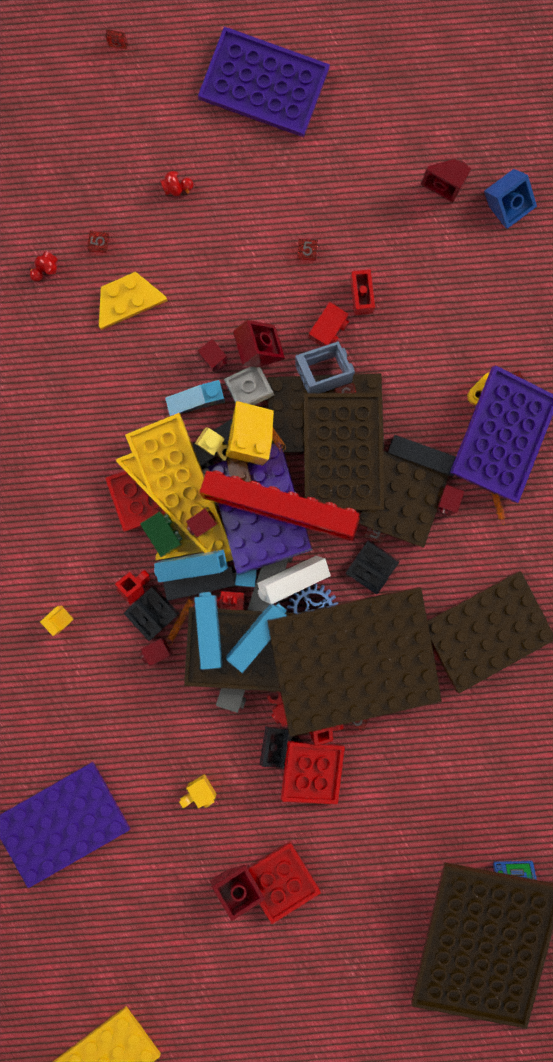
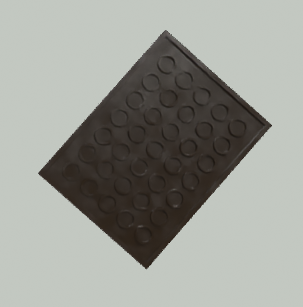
[267,587,442,736]
[411,862,553,1029]

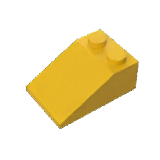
[225,401,273,466]

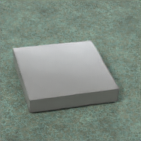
[224,366,274,405]

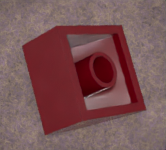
[421,159,472,203]
[233,320,285,367]
[210,865,265,921]

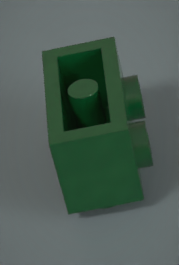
[140,511,183,557]

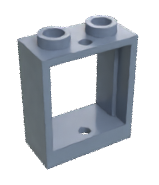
[295,341,355,393]

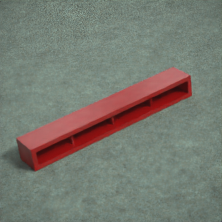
[199,470,360,542]

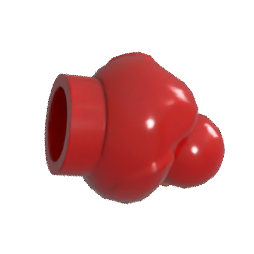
[160,171,194,196]
[30,251,58,281]

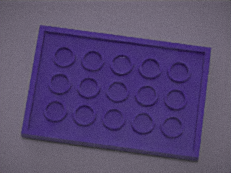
[198,26,330,137]
[450,365,553,503]
[209,441,313,575]
[0,762,130,888]

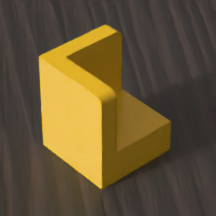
[40,605,73,636]

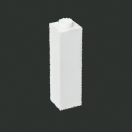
[257,556,331,604]

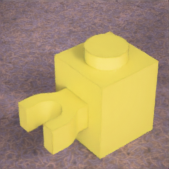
[194,428,228,461]

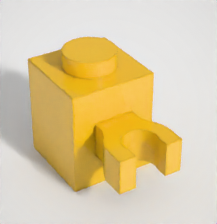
[179,774,216,809]

